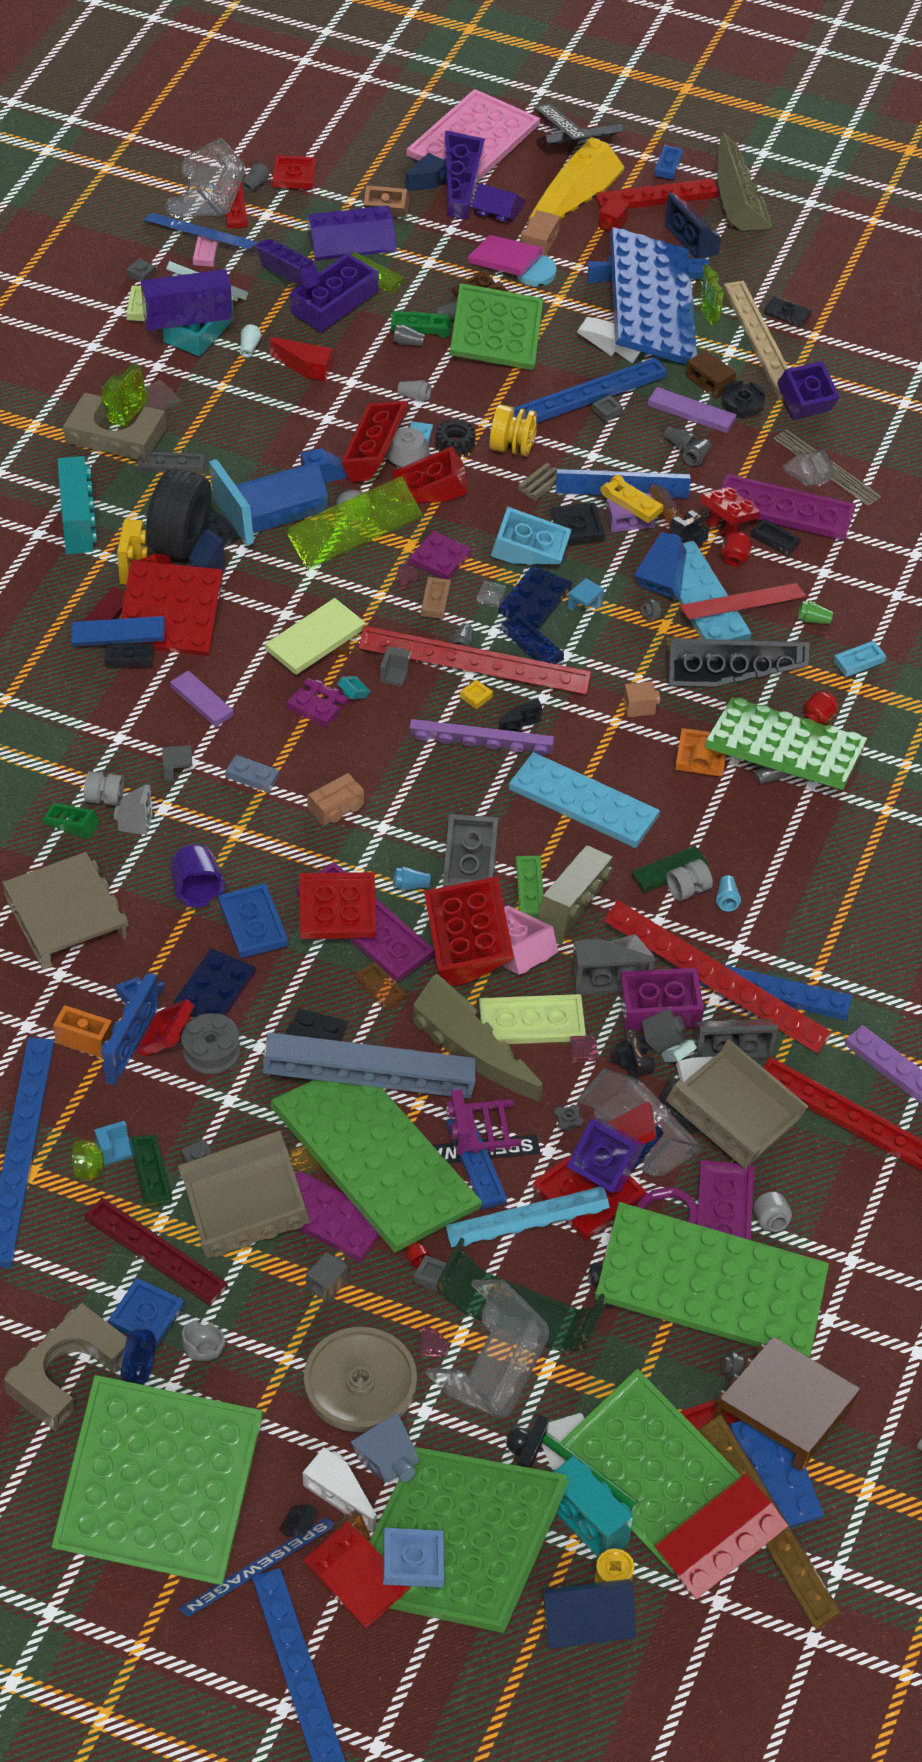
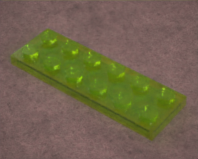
[286,476,423,570]

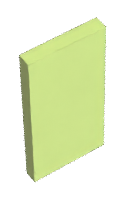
[265,598,366,675]
[479,994,586,1044]

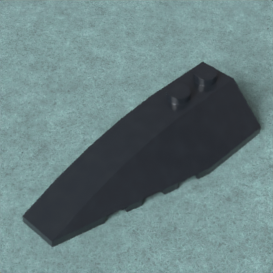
[666,638,810,687]

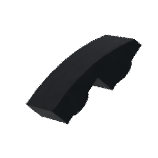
[498,699,542,732]

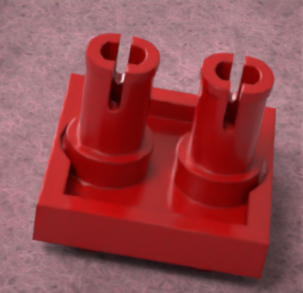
[699,487,761,536]

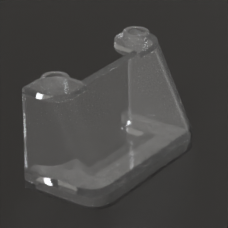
[165,137,245,218]

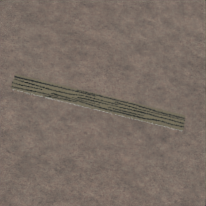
[774,430,881,505]

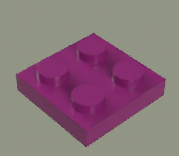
[409,530,472,580]

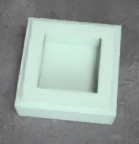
[661,1040,697,1062]

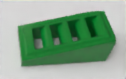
[42,802,100,839]

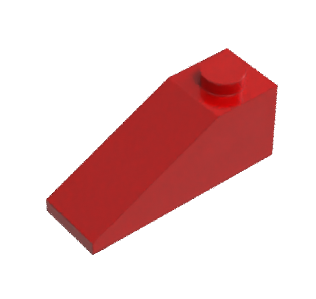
[269,337,333,382]

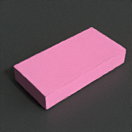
[193,235,219,267]

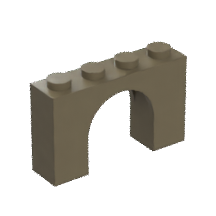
[63,393,167,462]
[3,1303,133,1432]

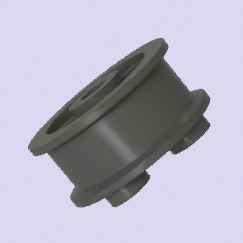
[182,1013,240,1075]

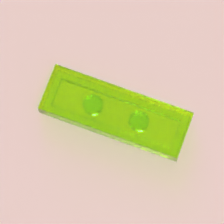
[351,252,404,293]

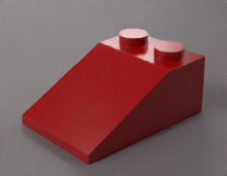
[393,446,468,503]
[303,1521,410,1629]

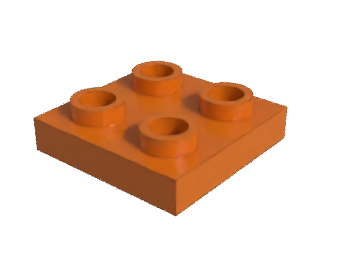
[675,728,726,777]

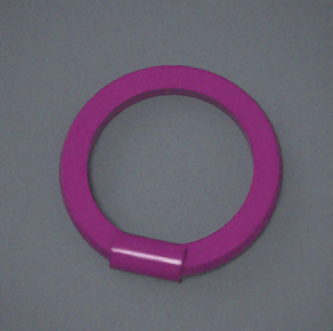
[637,1186,698,1224]

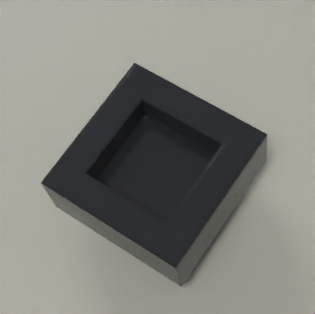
[279,1504,317,1537]

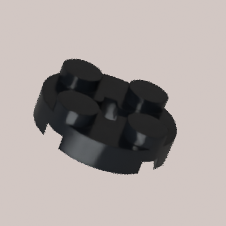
[721,380,765,419]

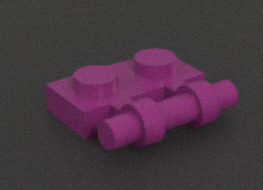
[287,678,349,728]

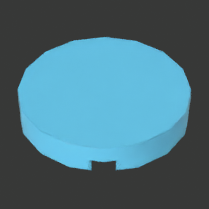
[517,255,556,287]

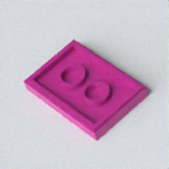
[468,235,543,276]

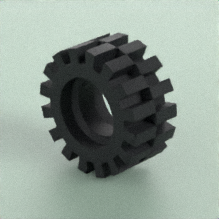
[436,418,476,458]

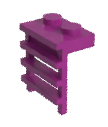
[446,1089,521,1155]

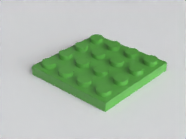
[449,283,543,370]

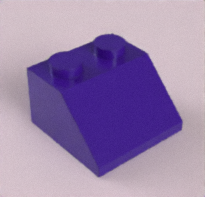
[471,183,526,222]

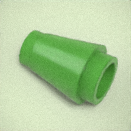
[797,600,833,625]

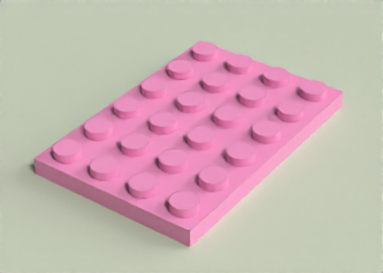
[407,89,540,183]

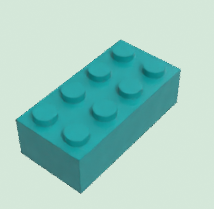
[58,456,97,554]

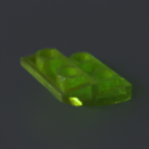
[699,264,724,326]

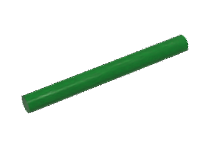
[542,1433,639,1511]

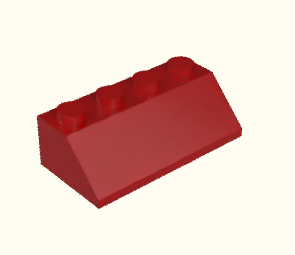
[341,400,409,482]
[654,1473,788,1599]

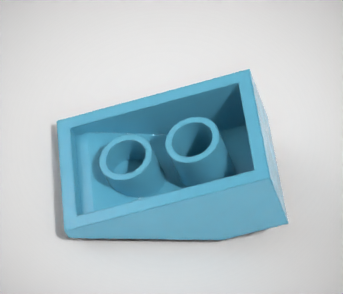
[491,507,572,564]

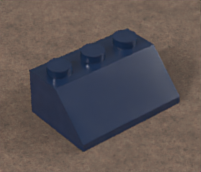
[665,192,721,259]

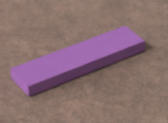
[648,387,736,433]

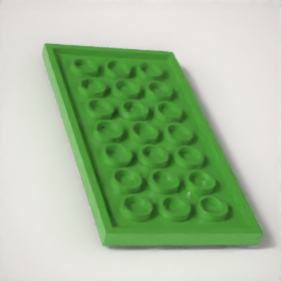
[270,1080,482,1253]
[594,1202,829,1358]

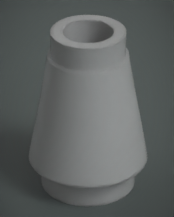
[398,380,432,402]

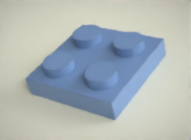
[383,1528,444,1587]

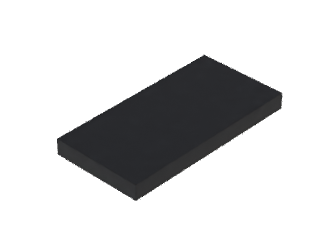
[536,123,624,147]

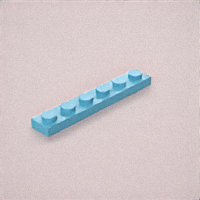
[446,1186,610,1247]

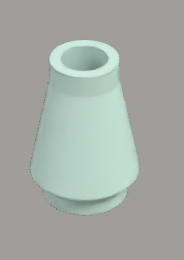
[240,325,262,358]

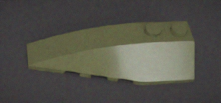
[718,133,772,231]
[413,973,543,1101]

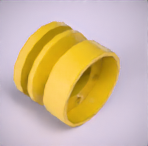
[489,404,537,457]

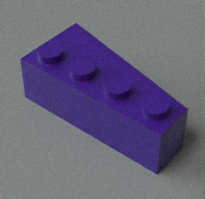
[444,130,485,219]

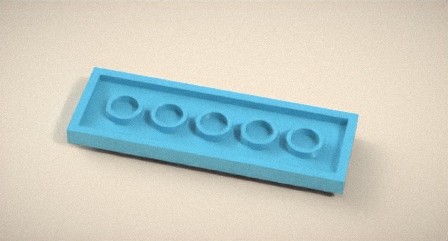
[678,540,751,640]
[509,752,660,848]

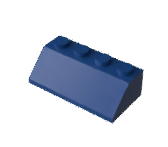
[236,462,328,533]

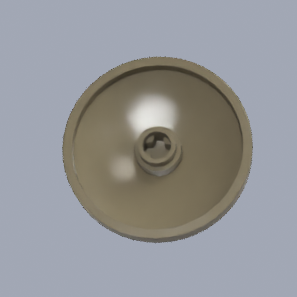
[304,1327,417,1432]

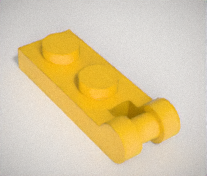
[600,474,663,523]

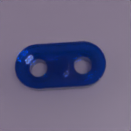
[120,1329,156,1385]

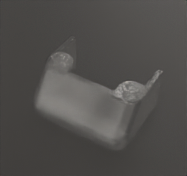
[577,1069,702,1177]
[425,1280,549,1417]

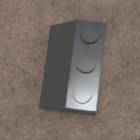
[692,1019,778,1060]

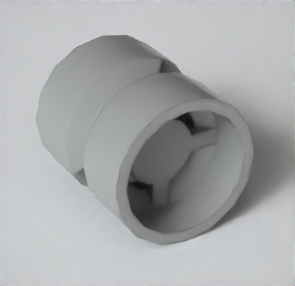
[84,771,124,806]
[666,859,713,901]

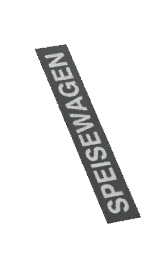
[534,104,590,139]

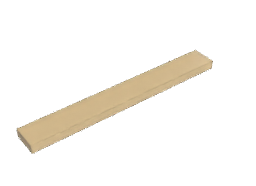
[723,281,789,400]

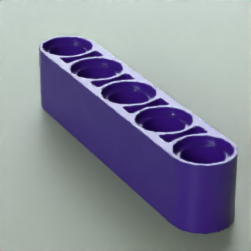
[256,239,320,288]

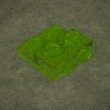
[101,364,149,426]

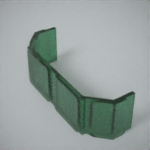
[437,1238,606,1353]

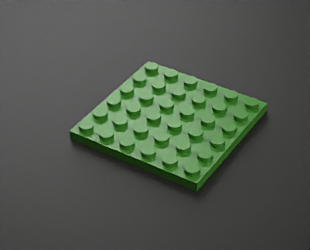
[51,1375,264,1586]
[369,1447,570,1633]

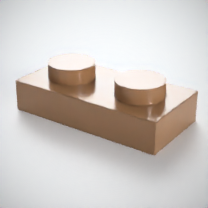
[421,577,451,619]

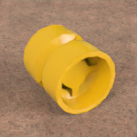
[594,1548,635,1583]

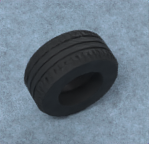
[146,468,212,559]

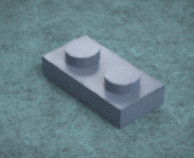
[225,755,280,793]

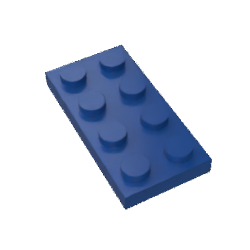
[101,973,159,1085]
[730,1421,824,1528]

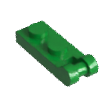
[391,311,451,338]

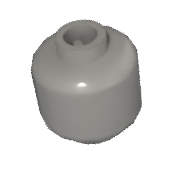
[753,1192,792,1232]

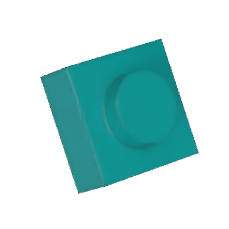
[337,676,371,699]

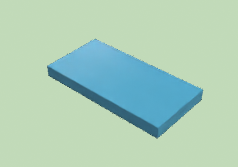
[209,459,254,545]

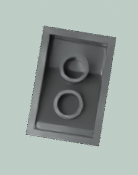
[443,814,500,887]
[571,939,655,995]

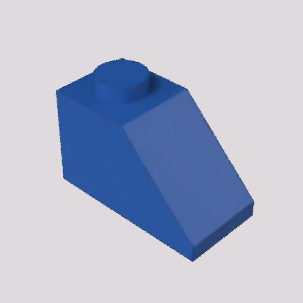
[300,448,348,483]

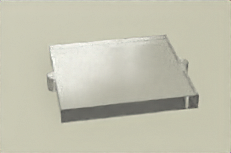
[129,380,181,410]

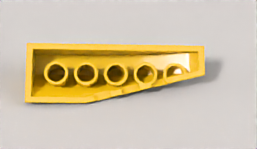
[529,137,624,219]

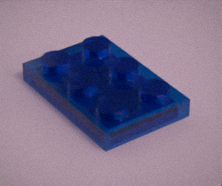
[498,565,572,631]
[173,948,256,1018]

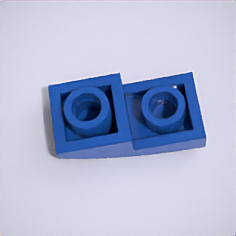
[587,256,612,283]

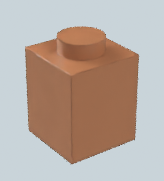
[623,681,660,717]

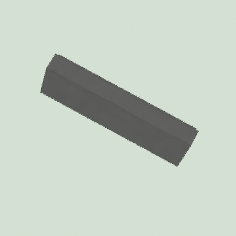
[137,452,206,475]

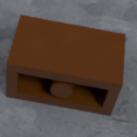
[686,350,736,399]

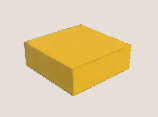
[460,680,493,709]

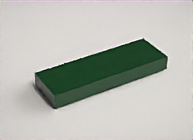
[631,846,708,894]
[129,1135,172,1208]

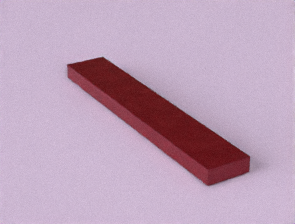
[84,1197,228,1306]

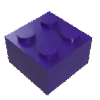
[777,361,840,419]
[567,1119,646,1193]

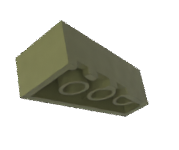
[538,845,613,945]

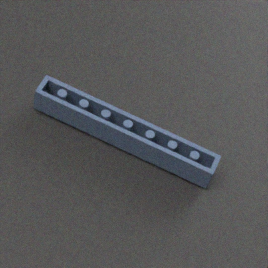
[263,1032,475,1099]

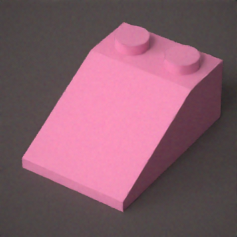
[502,905,558,975]

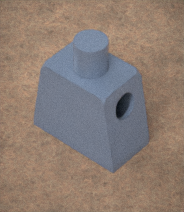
[351,1413,419,1482]

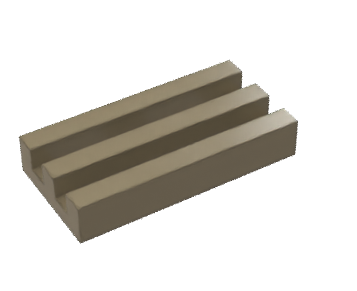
[518,463,557,501]

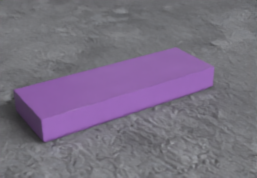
[170,671,234,727]

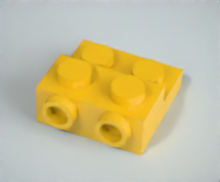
[117,519,149,584]

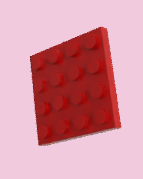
[120,560,223,656]

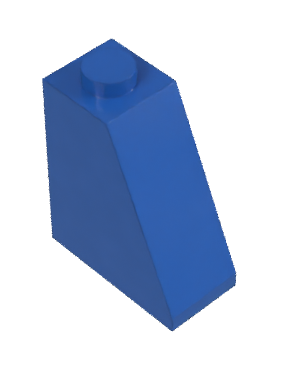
[634,532,687,600]

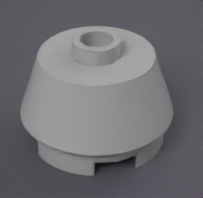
[386,428,430,469]

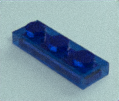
[501,613,564,664]

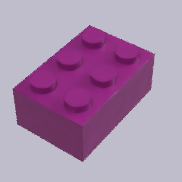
[618,968,704,1031]

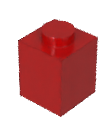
[598,198,629,231]

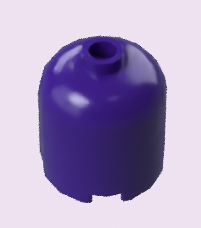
[170,844,225,908]

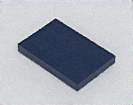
[543,1579,636,1649]

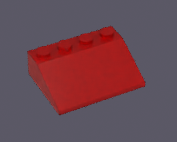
[424,876,514,987]

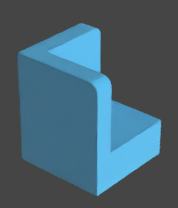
[568,578,604,610]
[94,1121,132,1165]

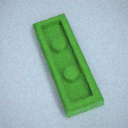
[516,856,543,919]

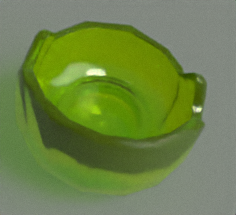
[72,1140,105,1181]

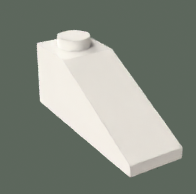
[303,1447,376,1532]

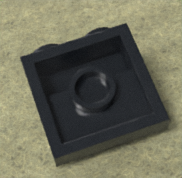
[285,1008,347,1041]

